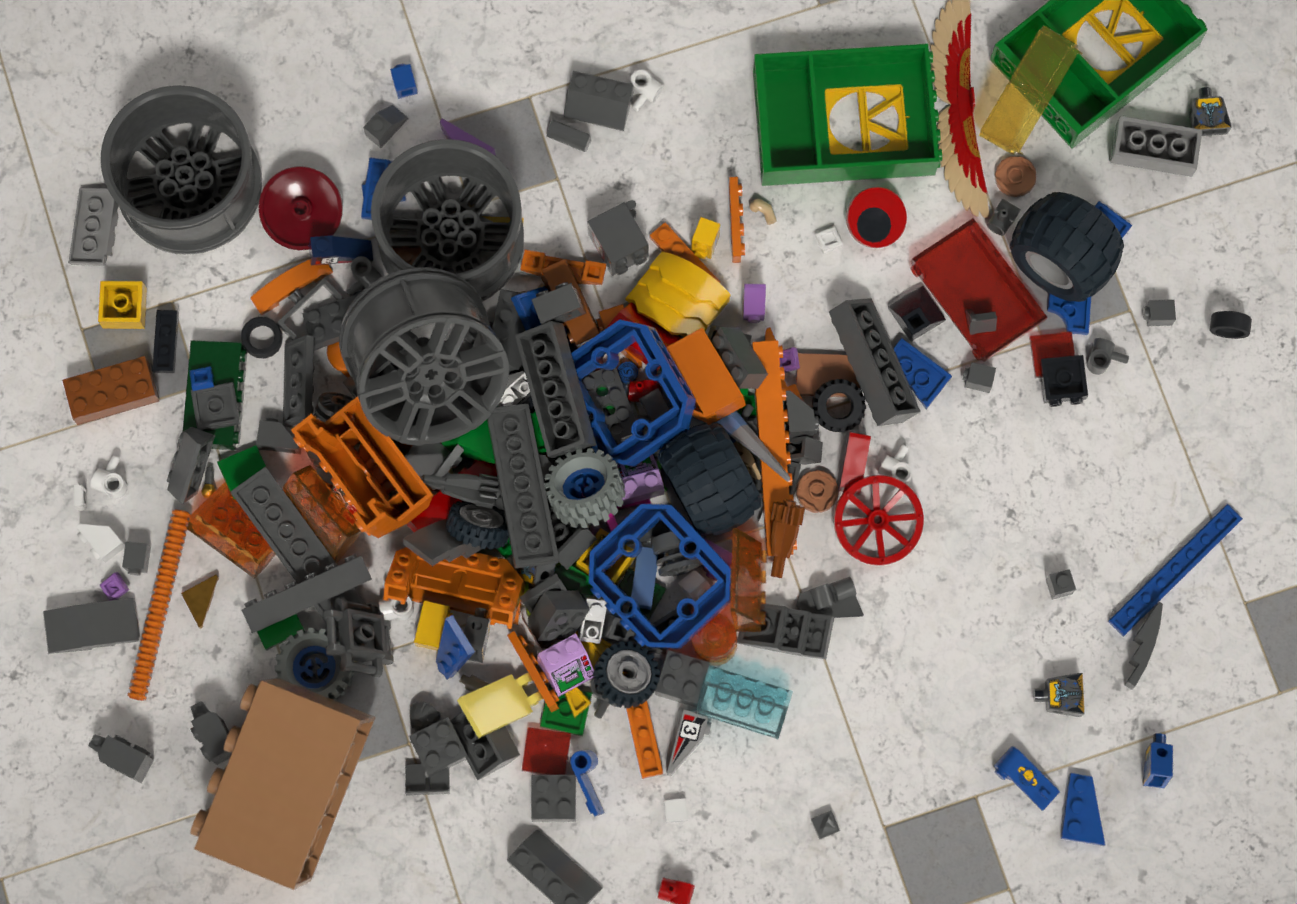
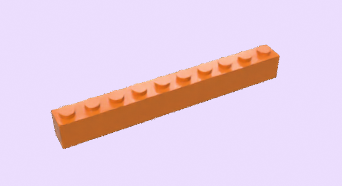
[752,340,797,557]

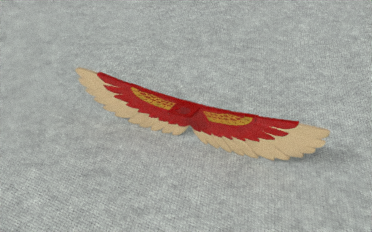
[931,0,989,219]

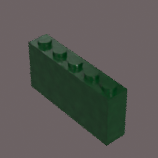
[183,340,247,450]

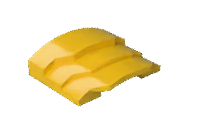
[625,252,731,337]

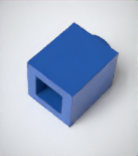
[390,64,418,99]

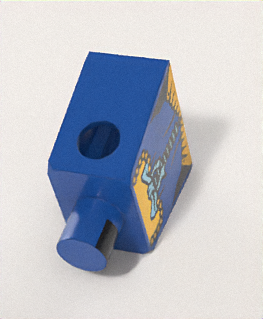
[1143,733,1173,789]

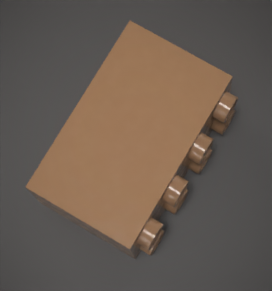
[190,678,376,890]

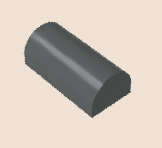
[547,120,591,152]

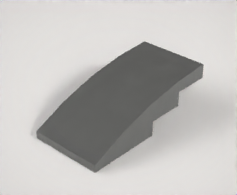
[403,519,481,566]
[43,598,139,654]
[738,601,834,660]

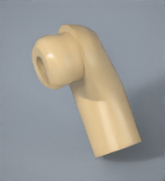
[749,199,777,225]

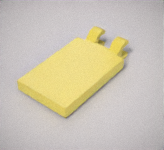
[457,673,543,738]

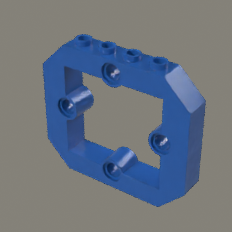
[571,320,696,467]
[589,504,733,649]

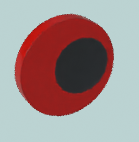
[846,187,907,248]

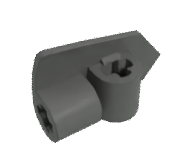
[796,577,864,618]

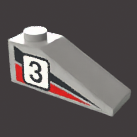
[667,709,712,776]

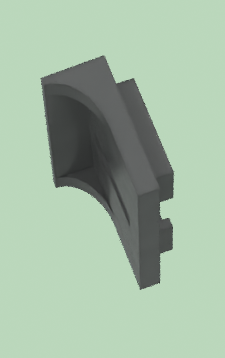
[405,764,450,796]

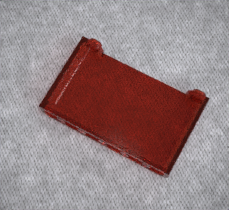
[910,218,1048,362]

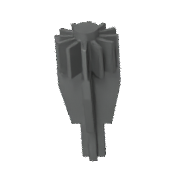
[422,474,500,508]

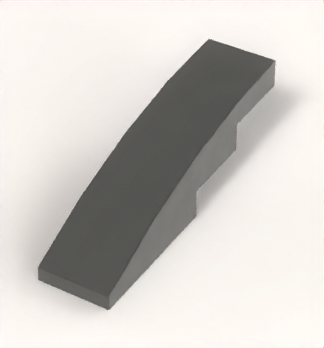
[1125,601,1163,690]

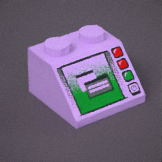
[616,454,664,506]
[537,633,595,697]

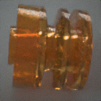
[691,613,738,666]

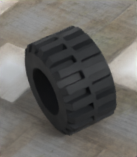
[811,379,866,432]

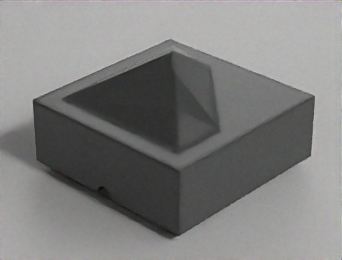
[811,811,840,840]

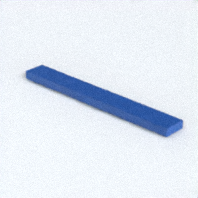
[1108,504,1243,637]

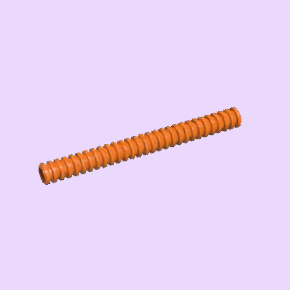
[127,509,191,701]

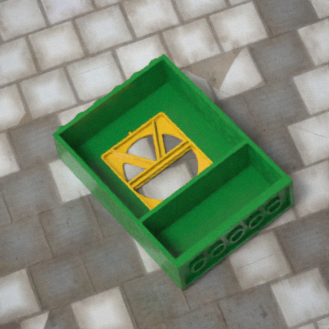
[990,0,1208,149]
[753,44,942,186]

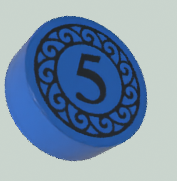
[617,362,638,384]

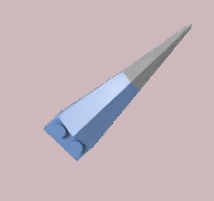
[658,382,790,482]

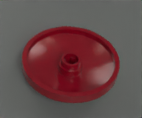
[259,167,343,250]

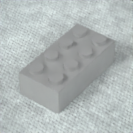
[1110,116,1202,177]

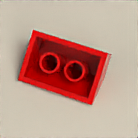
[606,302,682,371]

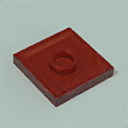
[1029,332,1075,378]
[522,727,571,775]

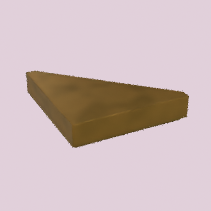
[181,574,219,629]

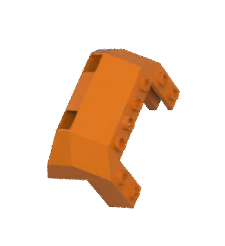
[291,396,433,538]
[383,547,526,629]

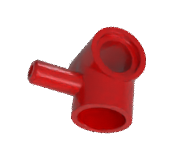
[628,380,662,404]
[657,877,695,904]

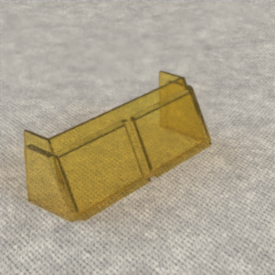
[979,25,1083,155]

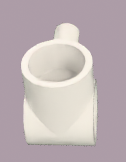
[631,70,664,111]
[877,445,913,485]
[90,456,127,498]
[379,582,414,620]

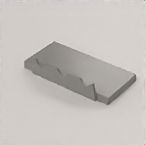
[68,188,119,266]

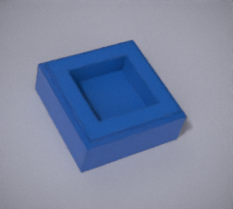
[190,366,214,391]

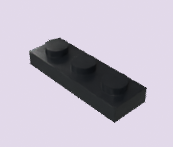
[152,310,179,373]

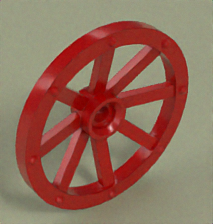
[834,475,924,565]

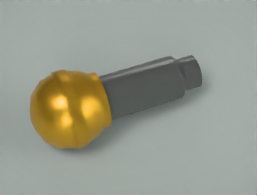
[201,467,216,499]

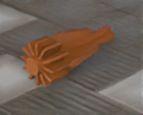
[770,499,805,578]

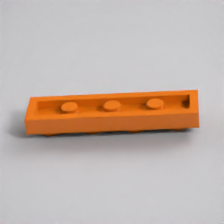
[729,177,745,263]
[649,223,720,283]
[507,631,559,713]
[626,701,663,779]

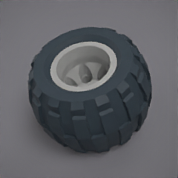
[1010,192,1124,302]
[658,422,762,537]

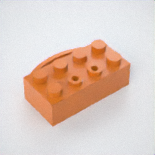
[666,328,746,425]

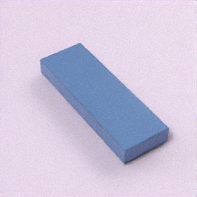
[630,547,659,610]

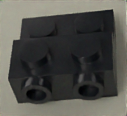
[1040,355,1088,407]

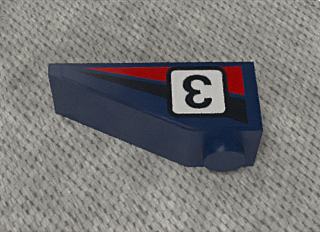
[309,236,374,265]

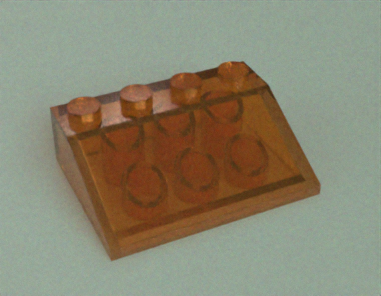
[283,465,362,563]
[187,482,276,579]
[730,528,767,632]

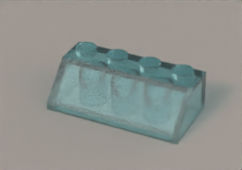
[695,665,793,739]

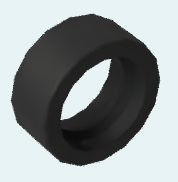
[1210,311,1252,339]
[241,316,283,359]

